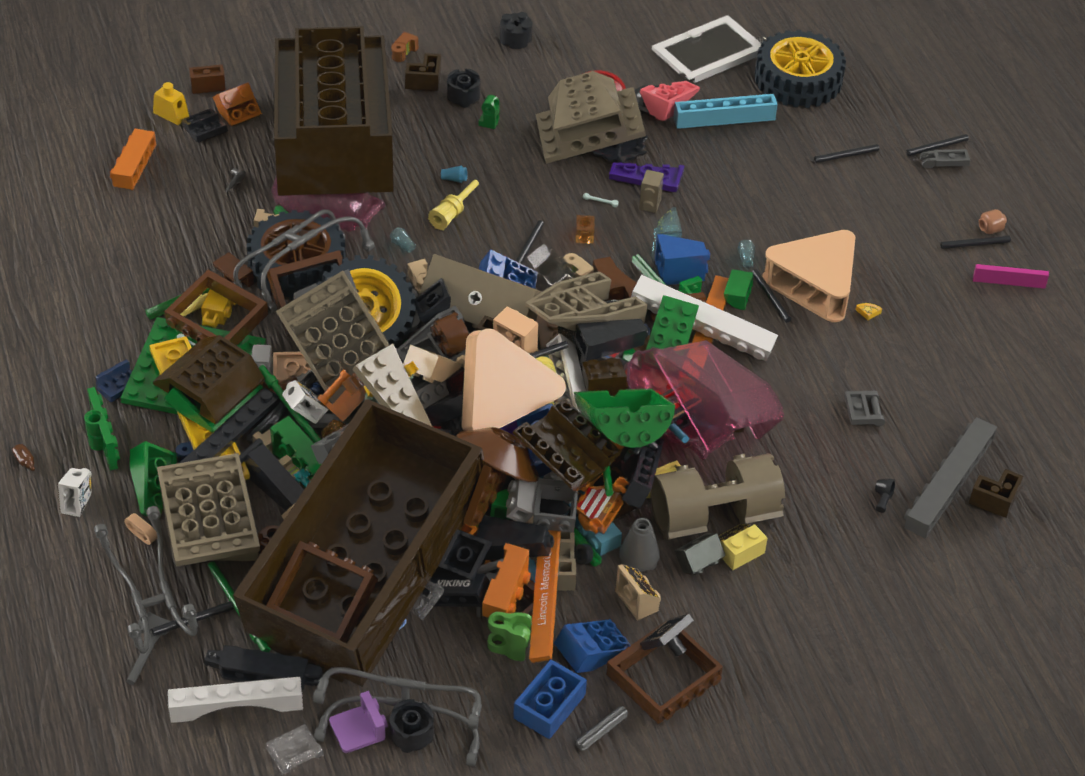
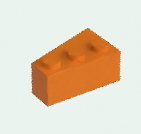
[482,543,531,622]

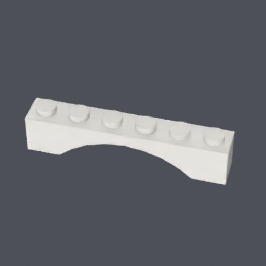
[168,677,303,723]

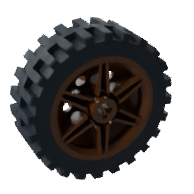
[246,210,346,300]

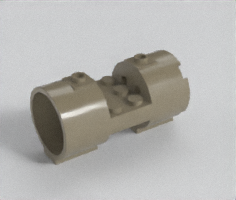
[650,453,785,540]

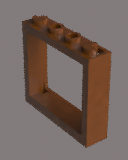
[267,250,343,337]
[164,269,268,346]
[266,541,378,643]
[606,621,723,724]

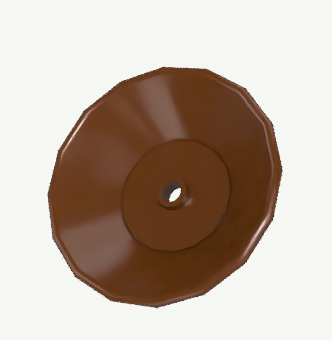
[456,427,540,482]

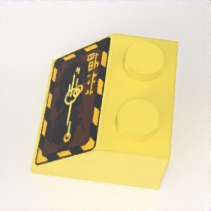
[718,524,767,570]

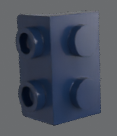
[96,359,132,403]

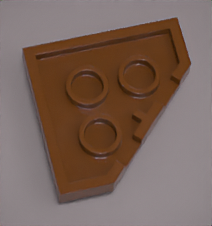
[463,464,510,526]

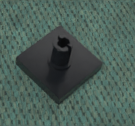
[640,614,694,657]

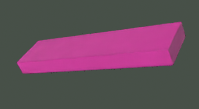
[973,264,1049,288]

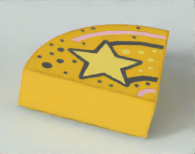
[855,303,882,320]

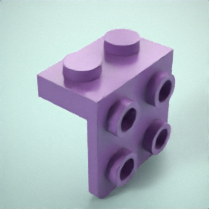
[329,691,388,753]

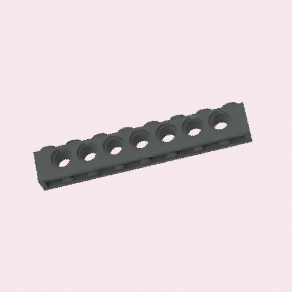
[311,380,449,464]

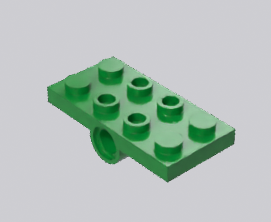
[642,295,699,375]
[84,387,120,471]

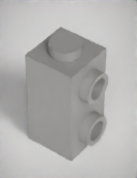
[506,479,538,523]

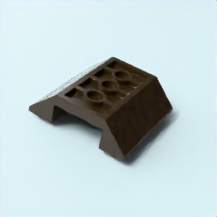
[153,335,264,424]
[512,398,622,492]

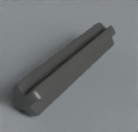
[576,706,628,751]

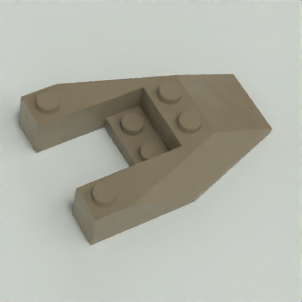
[525,272,648,331]

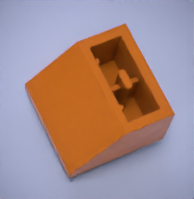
[213,82,262,126]

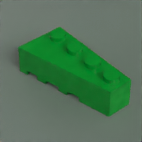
[270,416,321,481]

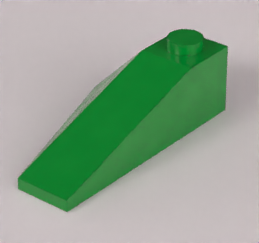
[130,441,177,519]

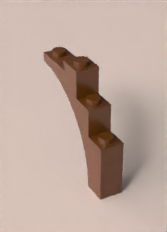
[593,257,706,322]

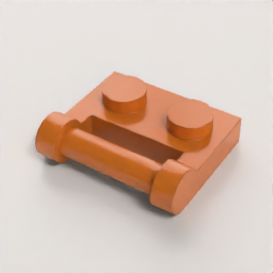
[317,369,366,422]

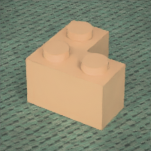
[493,306,538,354]

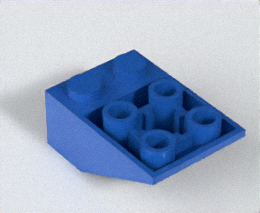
[479,249,538,289]
[554,619,631,673]

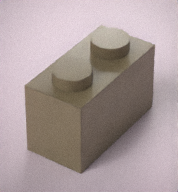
[639,170,664,213]

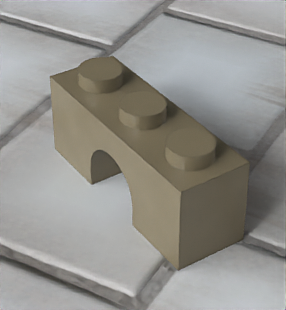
[557,532,576,590]

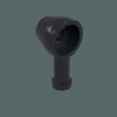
[875,478,895,513]

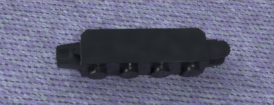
[205,645,323,691]

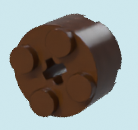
[430,312,469,357]

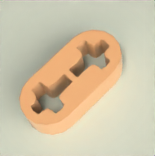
[124,513,157,545]

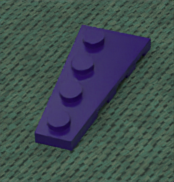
[609,163,685,193]

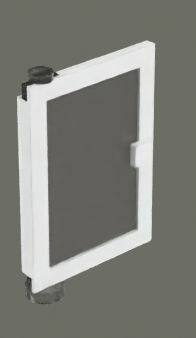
[652,15,767,83]

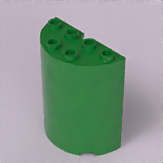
[574,388,675,447]

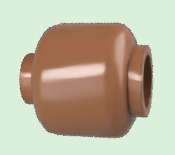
[979,209,1007,234]

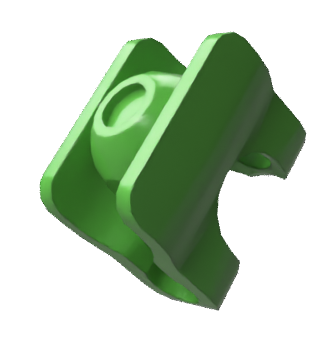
[487,612,532,661]

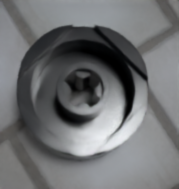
[500,12,533,49]
[447,68,481,108]
[390,699,434,753]

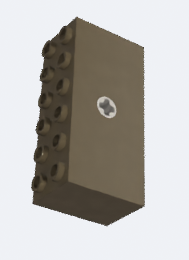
[419,254,541,328]

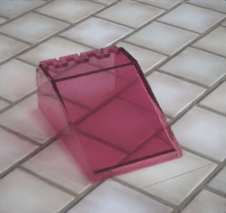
[653,340,784,451]

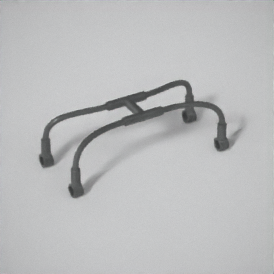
[233,209,375,314]
[94,506,198,654]
[313,667,482,767]

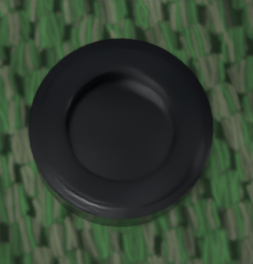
[574,544,593,564]

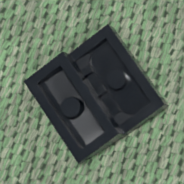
[180,108,228,142]

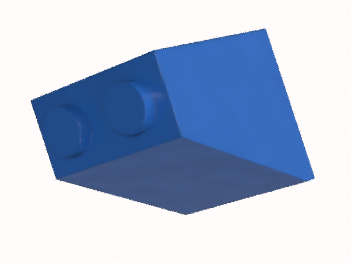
[654,234,710,285]

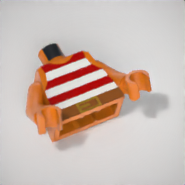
[576,477,629,534]

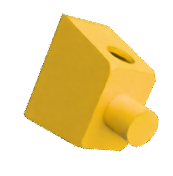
[153,82,189,125]

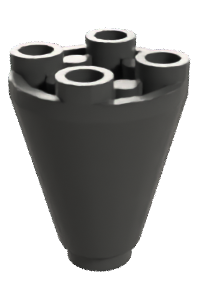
[619,518,660,571]

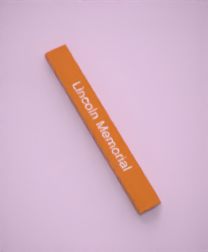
[529,530,561,663]

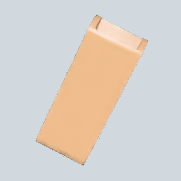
[762,230,855,322]
[462,329,566,431]

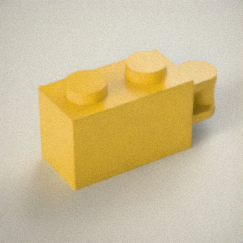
[201,289,236,328]

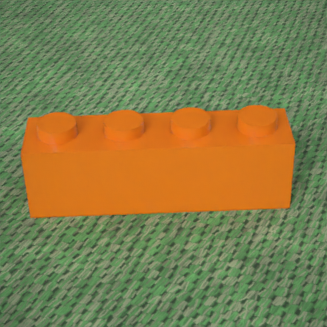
[110,129,156,190]

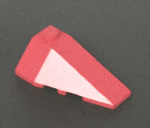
[640,81,700,121]

